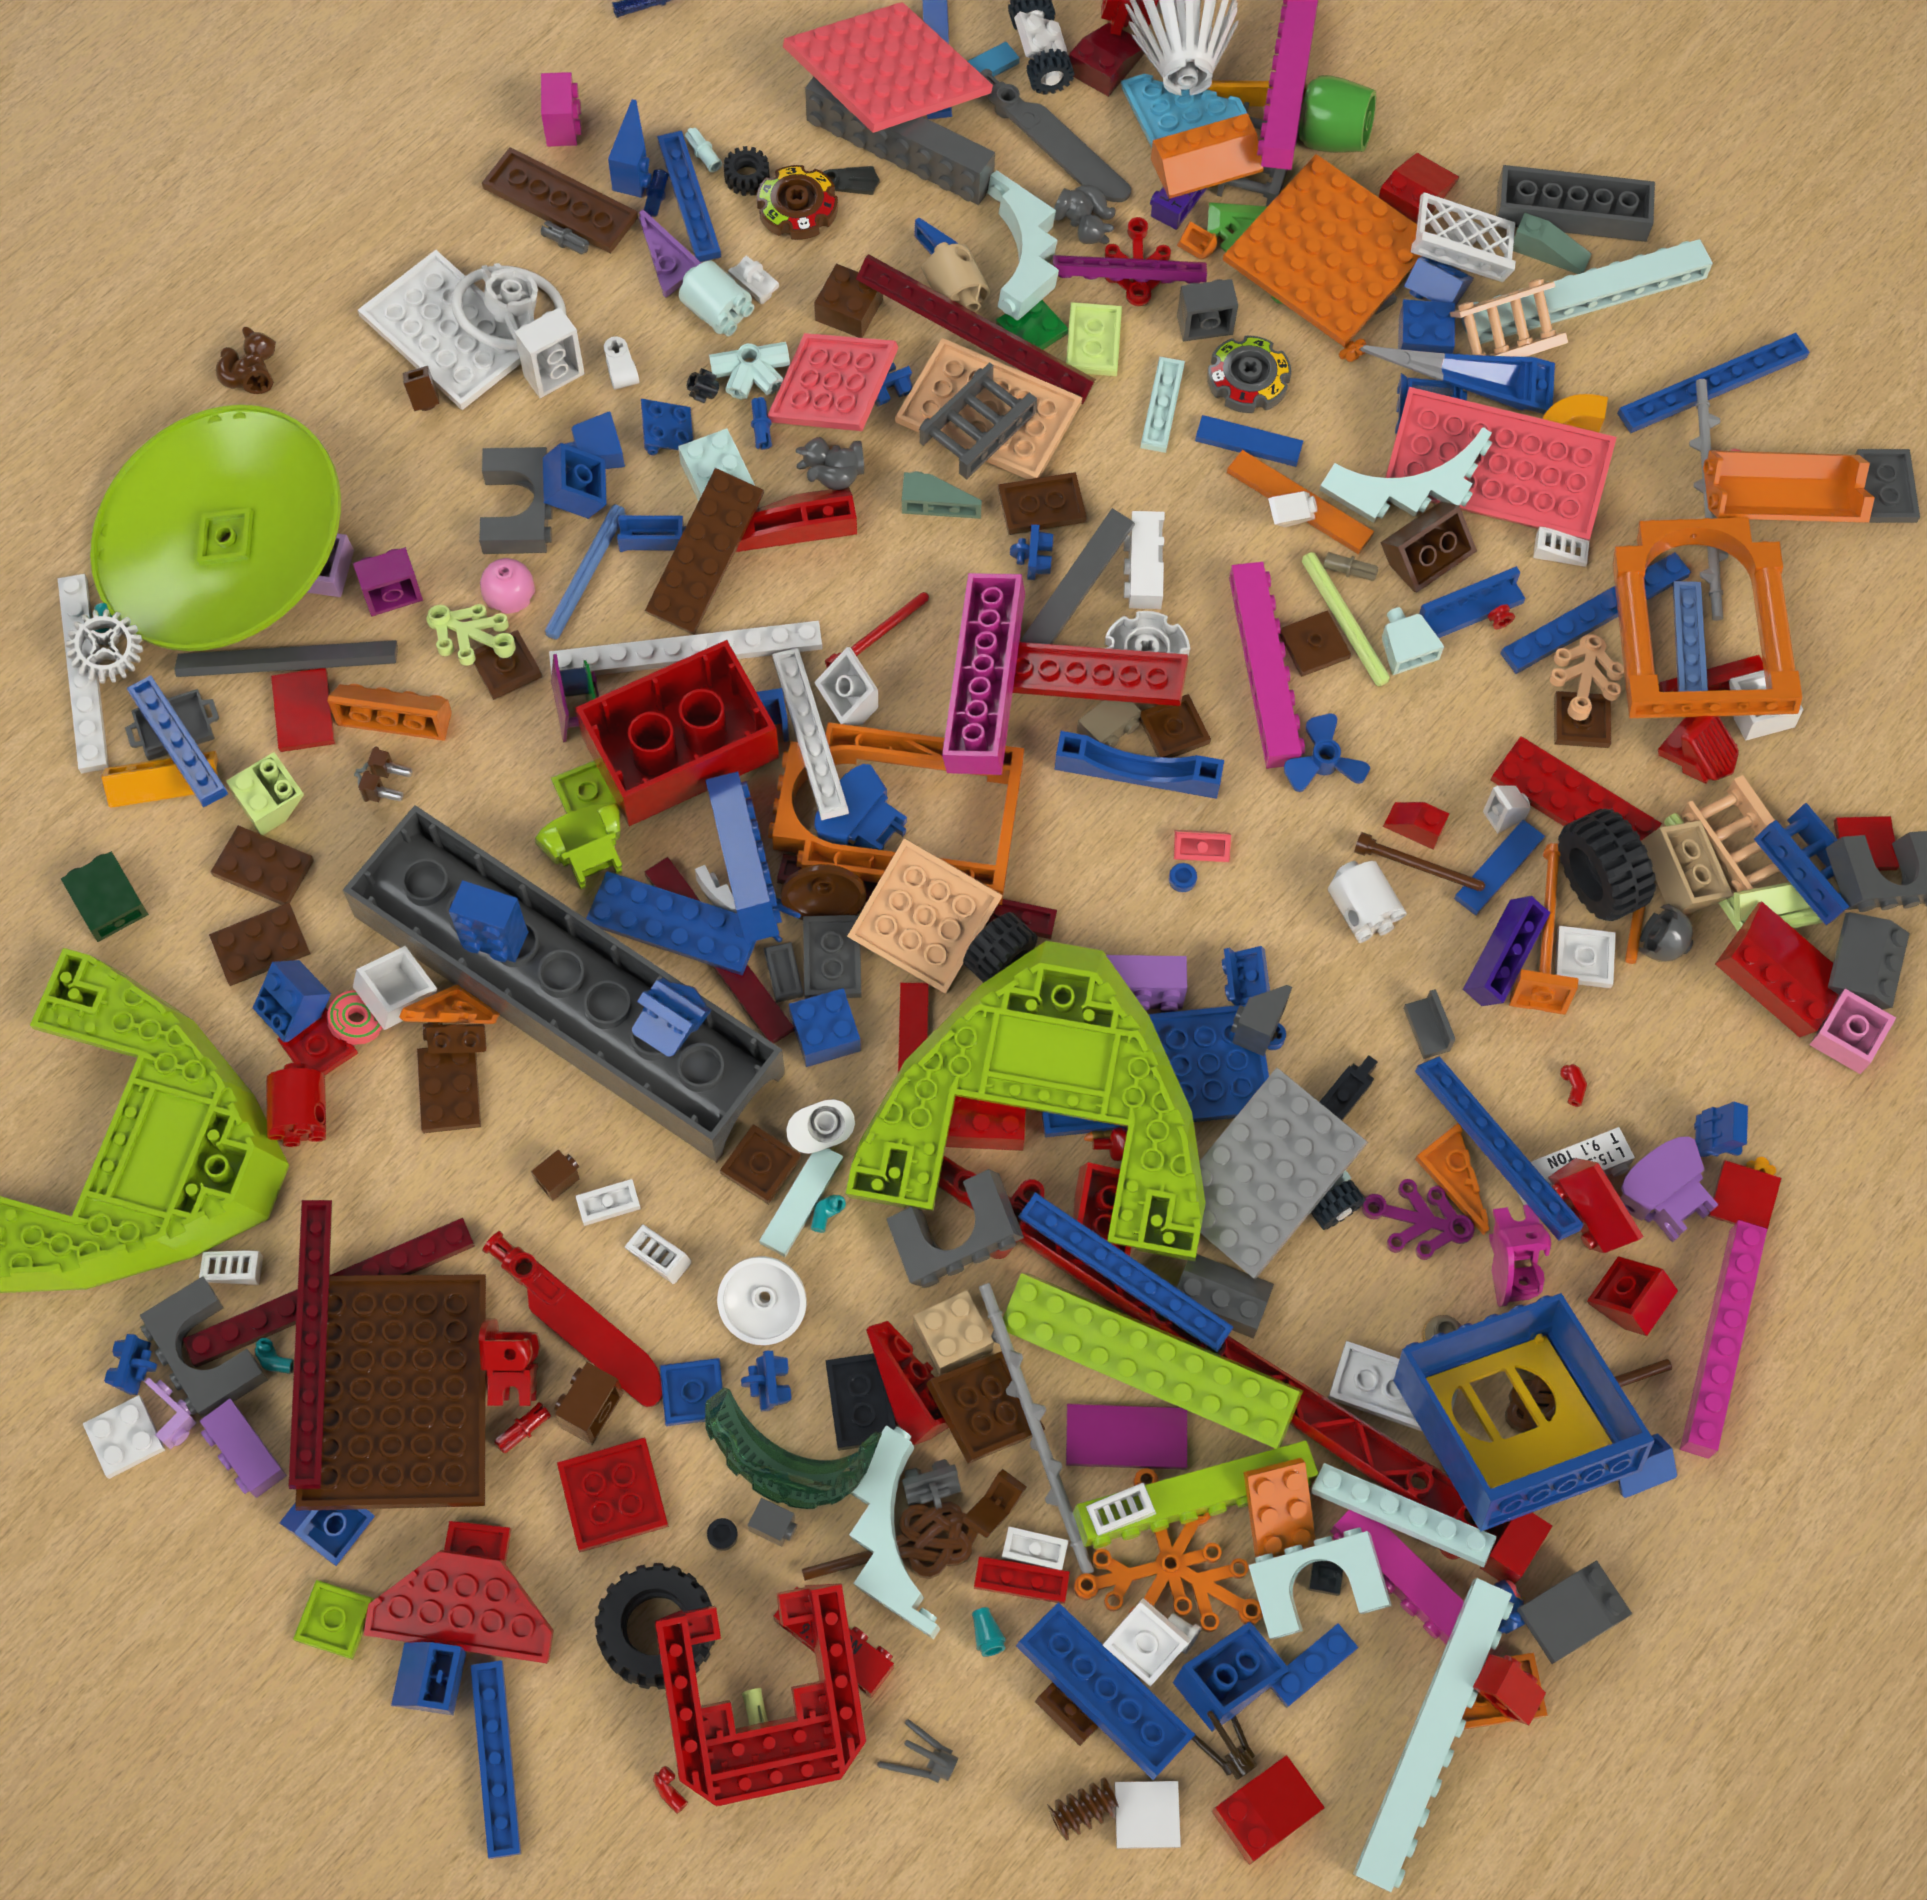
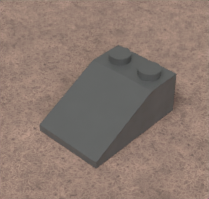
[1517,1560,1632,1664]

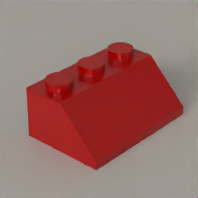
[1548,1158,1644,1253]

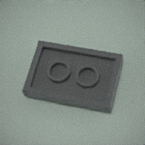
[1855,449,1920,523]
[803,915,862,999]

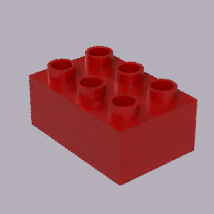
[575,640,779,827]

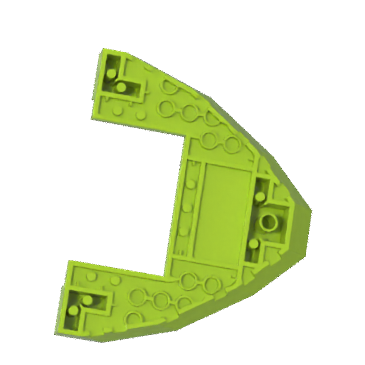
[846,941,1206,1261]
[0,948,289,1293]

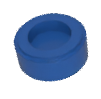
[1169,863,1197,892]

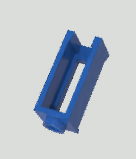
[617,515,686,552]

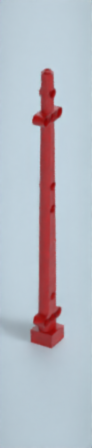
[938,1156,1553,1584]

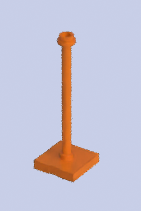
[1509,843,1578,1015]

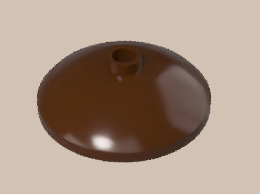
[781,864,866,920]

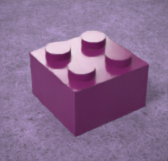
[353,547,423,617]

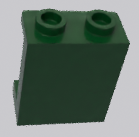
[60,851,149,942]

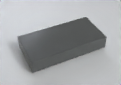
[764,942,804,1003]

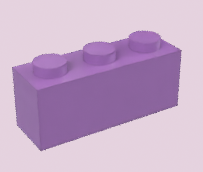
[200,1399,287,1498]

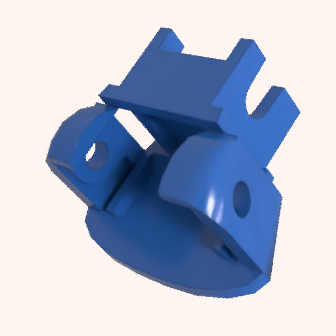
[814,764,907,850]

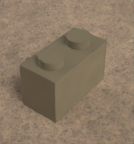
[1077,700,1141,748]

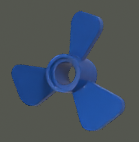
[1284,713,1370,792]

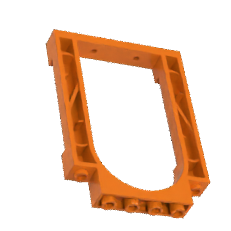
[1613,517,1802,718]
[768,722,1024,905]

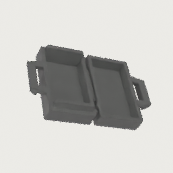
[125,689,219,761]

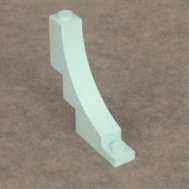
[987,170,1059,321]
[848,1426,940,1640]

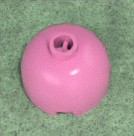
[480,558,535,614]

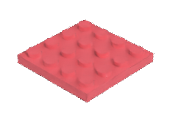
[767,333,899,431]

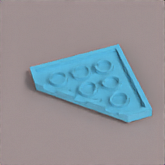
[1121,73,1247,148]

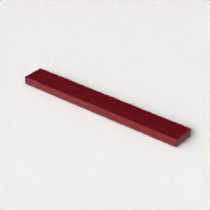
[644,857,795,1044]

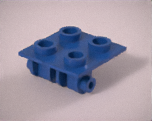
[641,399,693,455]

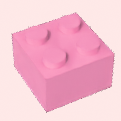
[1810,989,1896,1074]

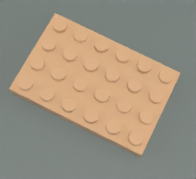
[895,338,1082,480]

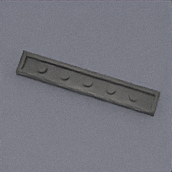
[1020,508,1135,644]

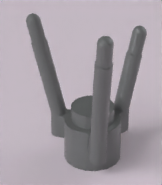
[877,1719,958,1783]

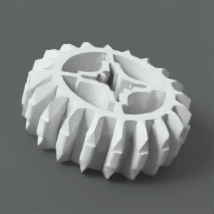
[66,609,143,684]

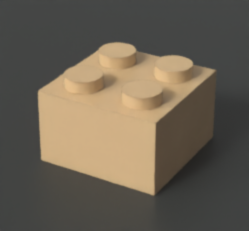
[914,1290,994,1376]

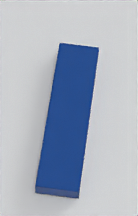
[1195,415,1303,467]
[1454,820,1545,915]

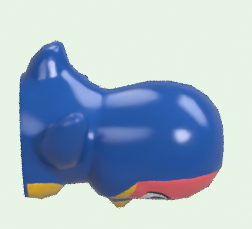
[1494,1579,1525,1634]

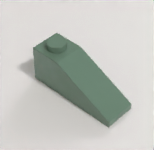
[1513,213,1592,274]
[902,471,982,519]

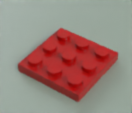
[557,1437,669,1553]

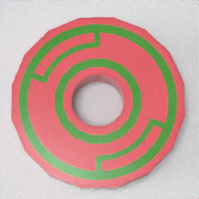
[327,990,383,1045]

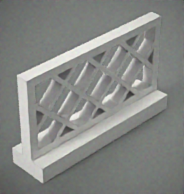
[1411,192,1516,282]

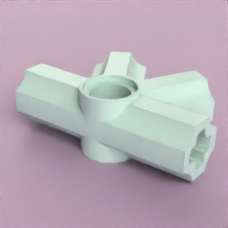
[709,342,790,400]

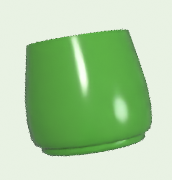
[1299,75,1376,153]

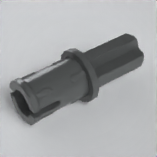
[541,220,589,255]

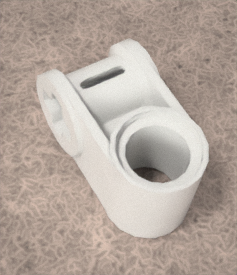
[604,336,640,390]

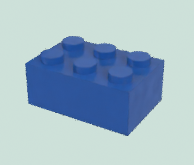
[449,880,528,963]

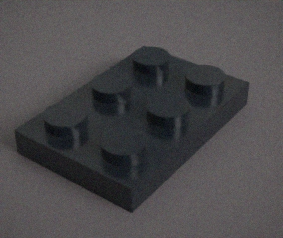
[825,1353,896,1451]

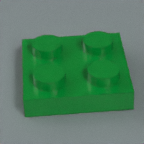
[996,300,1068,350]

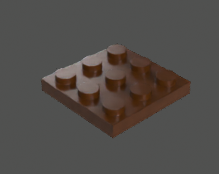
[926,1351,1045,1464]

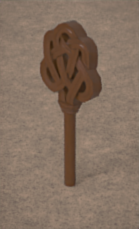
[1505,1359,1672,1433]
[802,1502,978,1581]

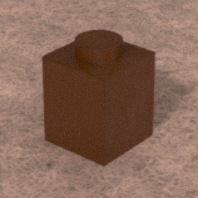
[403,366,440,412]
[531,1149,580,1201]

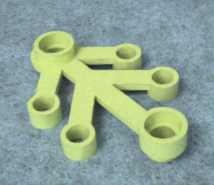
[426,604,516,666]

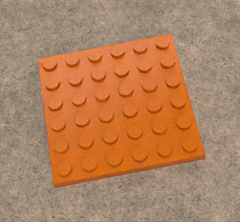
[1223,154,1427,347]

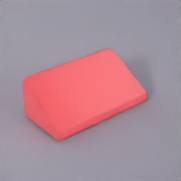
[1174,830,1231,862]

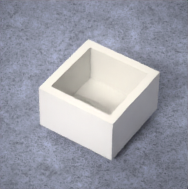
[353,946,437,1030]

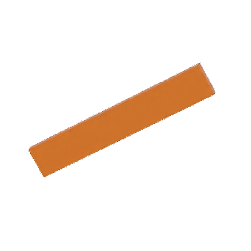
[1227,450,1374,555]

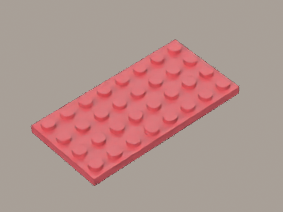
[1385,387,1617,541]

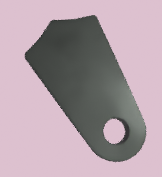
[823,166,880,195]

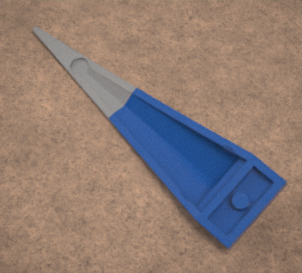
[1359,345,1555,414]

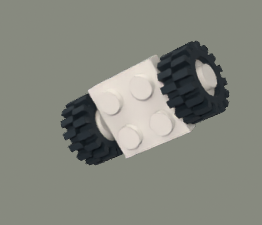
[1008,0,1074,95]

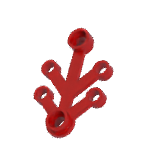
[1104,217,1171,306]

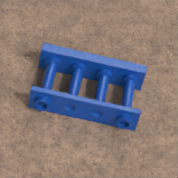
[1754,803,1849,925]

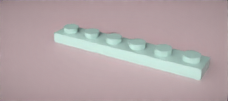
[1312,1463,1496,1567]

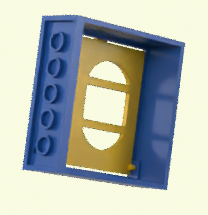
[1393,1293,1654,1532]

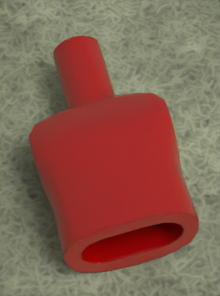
[1092,1128,1128,1161]

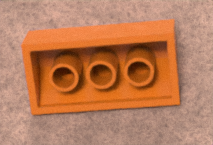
[1151,113,1264,199]
[327,684,452,741]

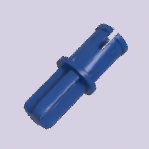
[751,397,772,450]

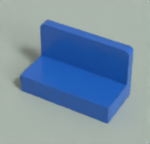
[757,688,789,742]
[1618,1433,1677,1498]

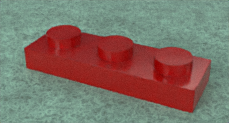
[974,1556,1070,1604]

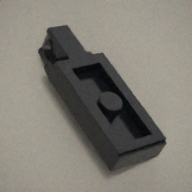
[1320,1055,1378,1121]

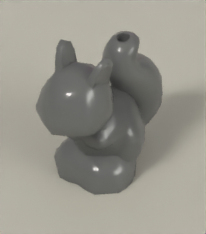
[1054,185,1116,244]
[796,437,864,490]

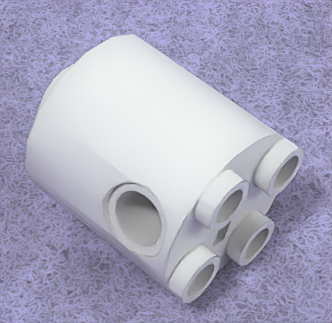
[1328,861,1407,943]

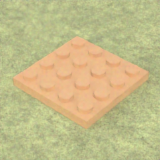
[847,838,1003,994]

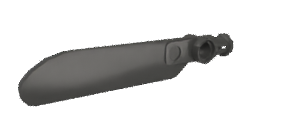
[980,68,1131,202]

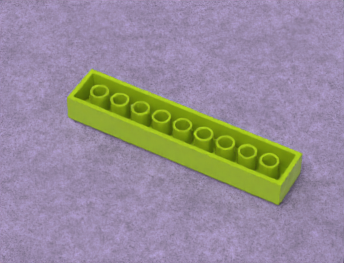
[1003,1273,1303,1449]

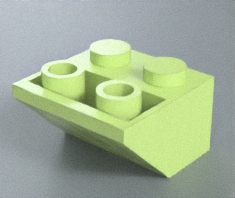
[226,752,304,835]

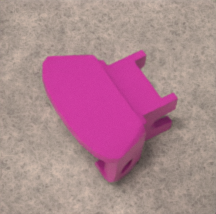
[1489,1205,1551,1307]

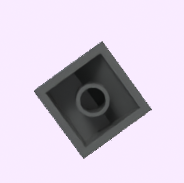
[1231,985,1292,1056]

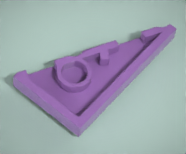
[639,210,701,298]

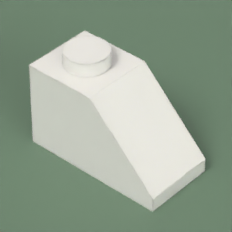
[1268,491,1317,527]
[1483,786,1531,834]

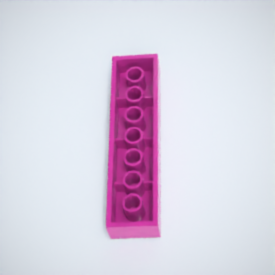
[942,573,1025,775]

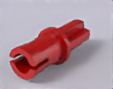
[494,1402,551,1454]

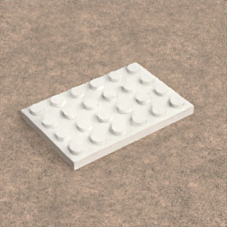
[358,250,521,410]

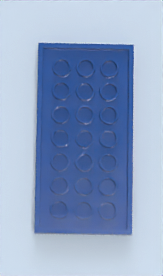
[1041,1004,1269,1138]

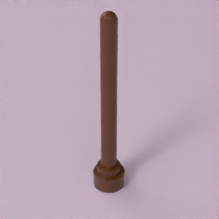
[1354,832,1485,891]

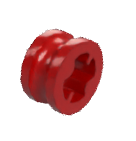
[1488,604,1515,630]

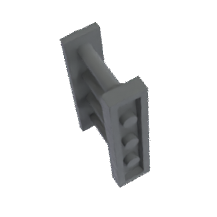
[1217,102,1300,206]
[919,362,1037,480]

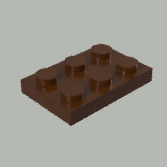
[998,472,1087,535]
[211,825,314,905]
[209,903,311,986]
[417,1048,481,1134]

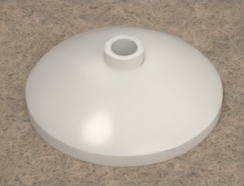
[717,1256,807,1345]

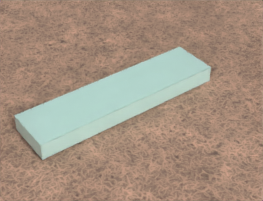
[1140,357,1185,453]
[759,1148,844,1257]

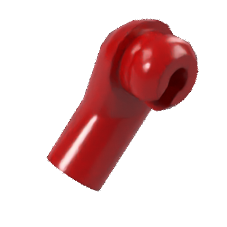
[653,1766,688,1814]

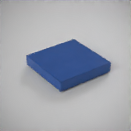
[660,1358,724,1427]

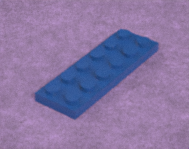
[586,871,756,975]
[1016,1602,1195,1780]

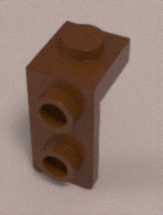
[423,1022,487,1054]
[963,1469,1027,1538]

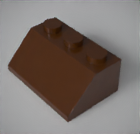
[1380,502,1477,593]

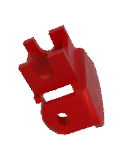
[479,1318,541,1406]

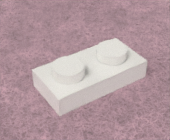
[576,1179,641,1226]
[1002,1527,1068,1570]

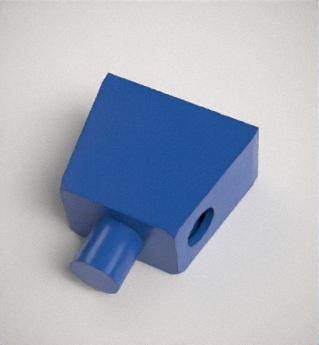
[565,411,625,469]

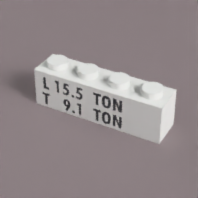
[1518,1127,1635,1205]

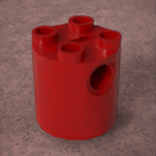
[266,1063,326,1147]

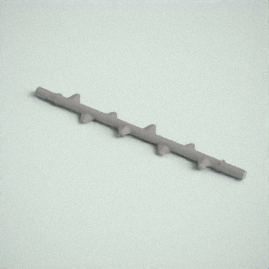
[1689,379,1728,621]
[979,1283,1094,1574]

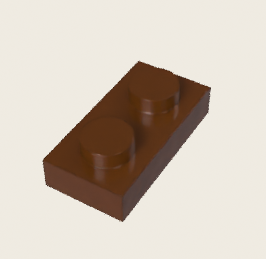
[1035,1682,1099,1746]

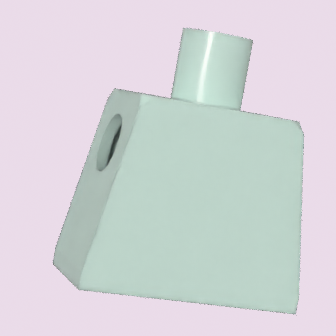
[1382,607,1444,675]

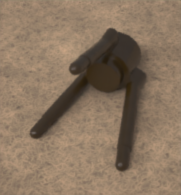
[1192,1711,1257,1780]

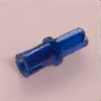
[643,169,669,217]

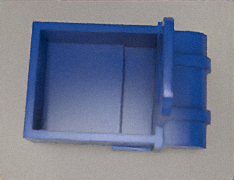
[1694,1102,1748,1157]

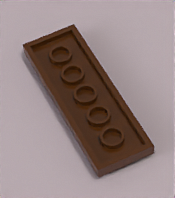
[482,147,638,254]
[645,468,764,635]

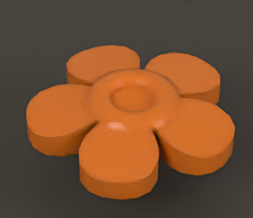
[1339,339,1366,362]

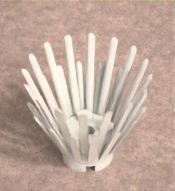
[1125,0,1239,96]

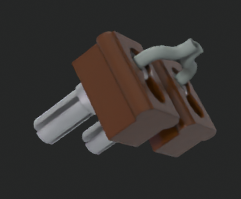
[354,746,412,803]

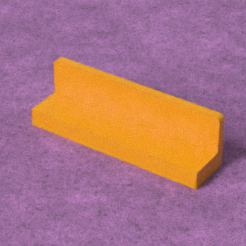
[1207,80,1307,106]
[101,751,218,808]

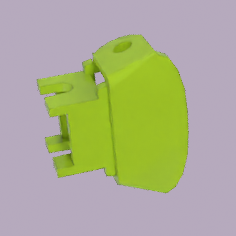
[535,803,622,890]

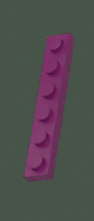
[1053,255,1207,284]

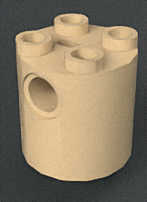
[921,242,990,312]

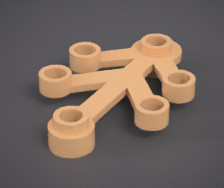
[1549,634,1624,721]

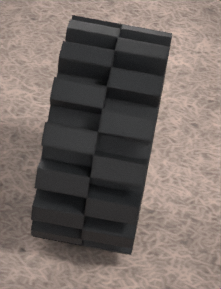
[723,146,770,196]

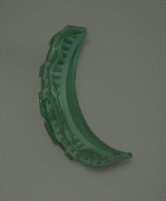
[705,1387,882,1509]

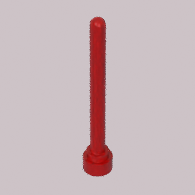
[825,592,929,668]

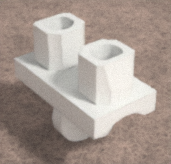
[728,255,779,304]

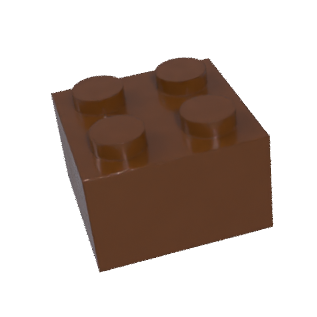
[814,264,883,338]
[554,1362,624,1445]

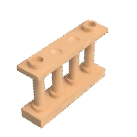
[1450,278,1568,357]
[1681,775,1782,895]

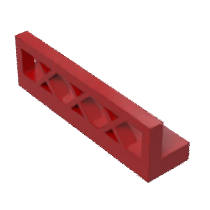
[1658,655,1764,692]

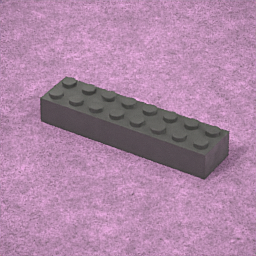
[805,77,995,205]

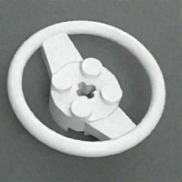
[451,263,566,350]

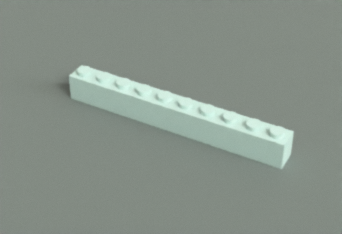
[1461,239,1713,344]
[1353,1578,1514,1892]

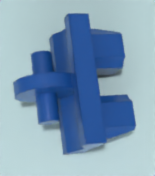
[875,363,912,407]
[1010,525,1054,580]
[104,1334,157,1395]
[741,1351,792,1411]

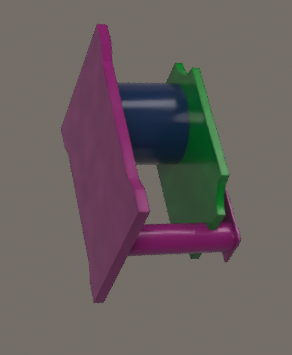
[551,654,599,743]

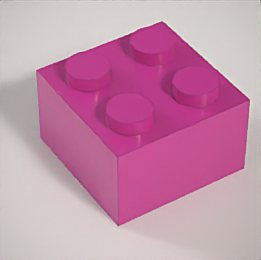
[541,72,582,147]

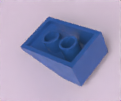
[608,99,652,198]
[1172,1621,1290,1732]

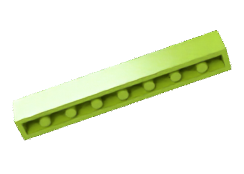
[1073,1440,1319,1549]

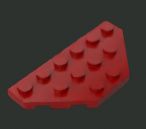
[364,1550,554,1664]

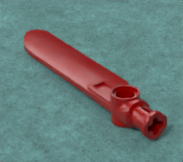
[482,1231,663,1407]

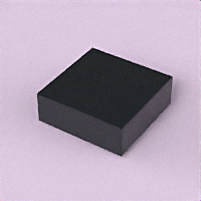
[1308,1561,1343,1596]

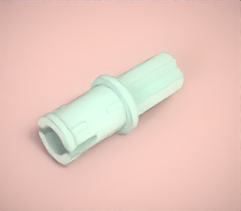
[685,128,723,173]

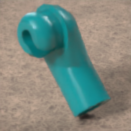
[811,1195,846,1233]
[255,1338,294,1374]

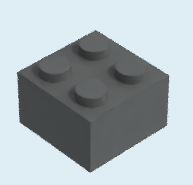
[1177,279,1238,342]

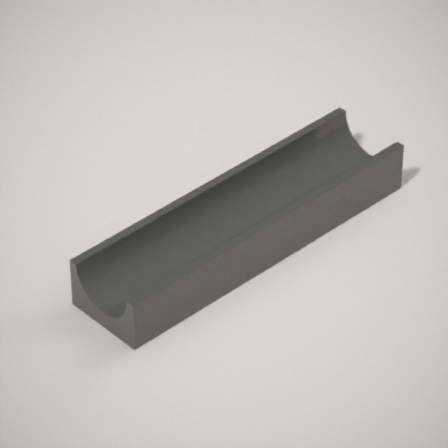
[343,805,785,1163]

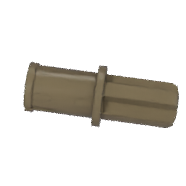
[1324,552,1378,581]

